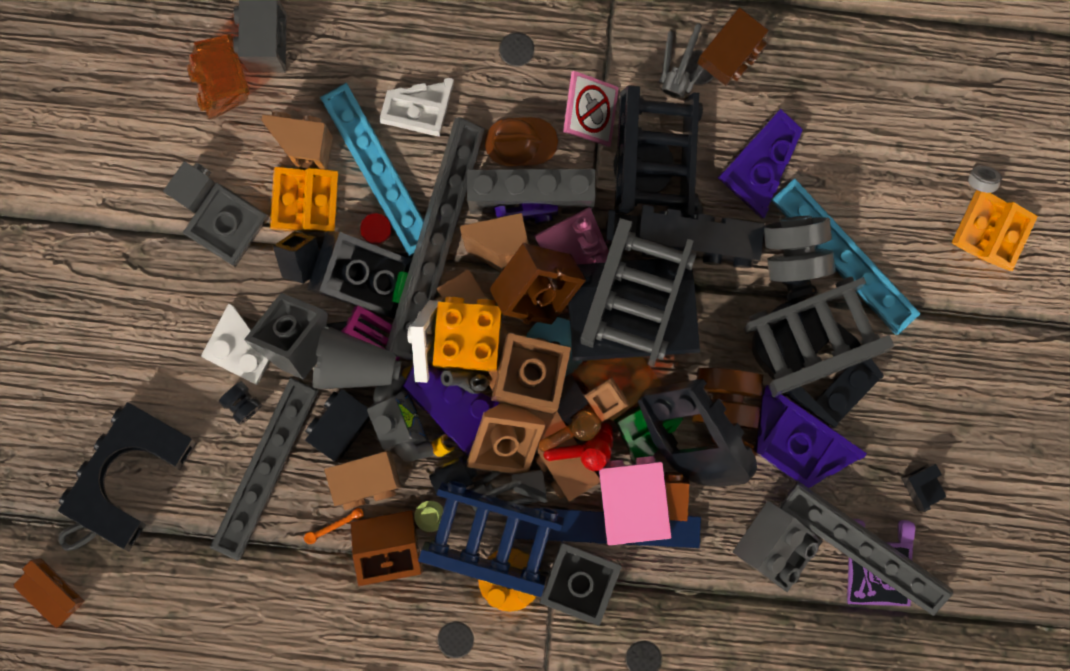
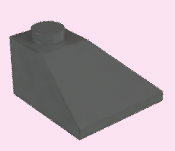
[244,293,328,380]

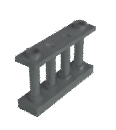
[581,218,697,367]
[744,277,894,397]

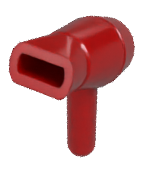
[543,423,613,471]

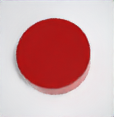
[360,213,392,245]

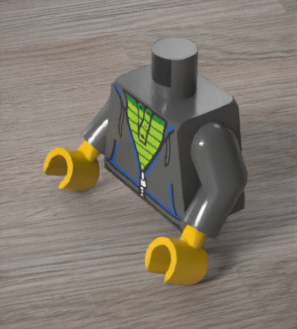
[367,366,455,462]

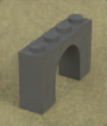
[467,169,595,214]

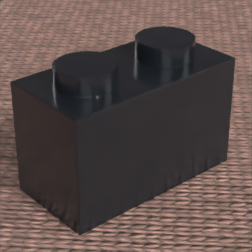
[305,389,370,462]

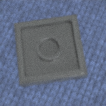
[183,182,269,267]

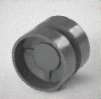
[764,216,836,282]

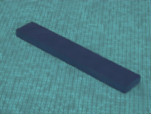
[515,508,701,548]

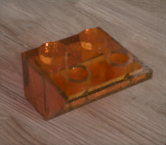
[187,34,250,120]

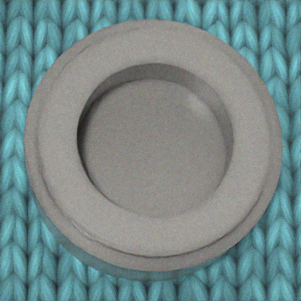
[968,166,1002,193]

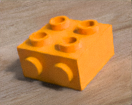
[433,297,502,372]

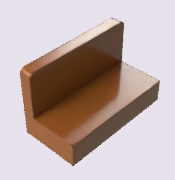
[14,558,85,628]

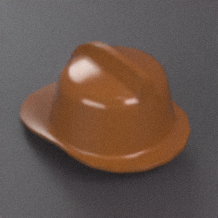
[485,117,558,166]

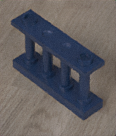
[418,481,564,597]

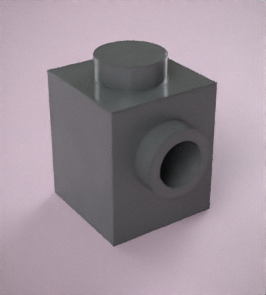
[163,161,215,213]

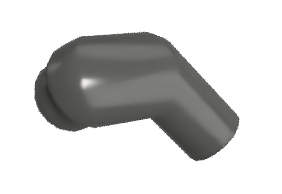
[441,369,488,394]

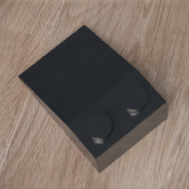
[307,231,412,319]

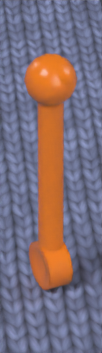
[304,508,364,544]

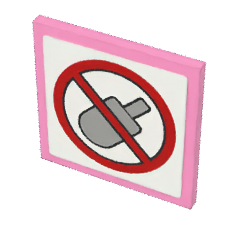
[563,71,619,147]

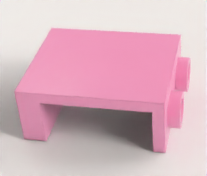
[599,456,671,545]

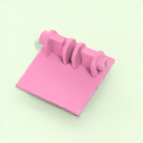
[534,207,609,264]

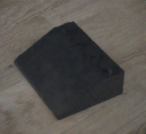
[569,258,700,361]

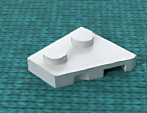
[380,78,454,137]
[407,300,441,383]
[201,304,270,385]

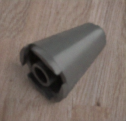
[313,327,402,389]

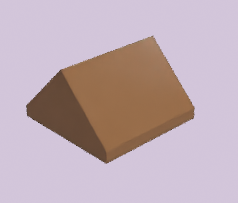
[466,403,545,474]

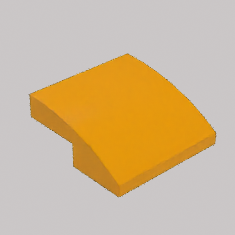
[270,167,338,232]
[951,190,1038,271]

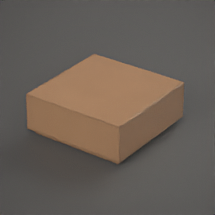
[584,377,629,422]

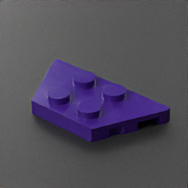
[755,385,867,488]

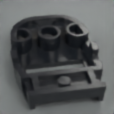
[752,301,884,429]
[638,379,757,487]

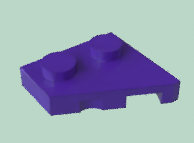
[495,203,558,224]

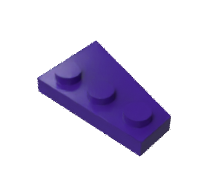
[717,109,803,219]
[402,363,499,457]

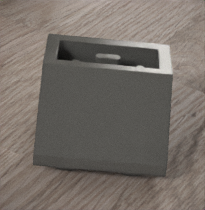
[732,501,823,592]

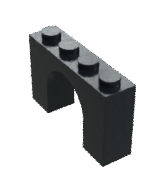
[58,402,197,552]

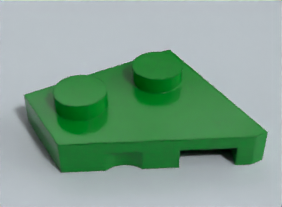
[614,406,684,464]

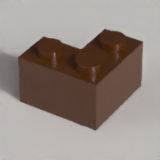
[697,7,769,86]

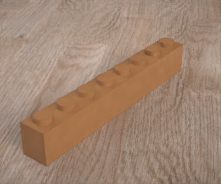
[436,269,600,502]

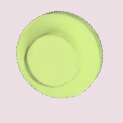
[415,501,444,532]

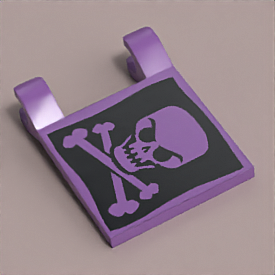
[847,519,915,606]

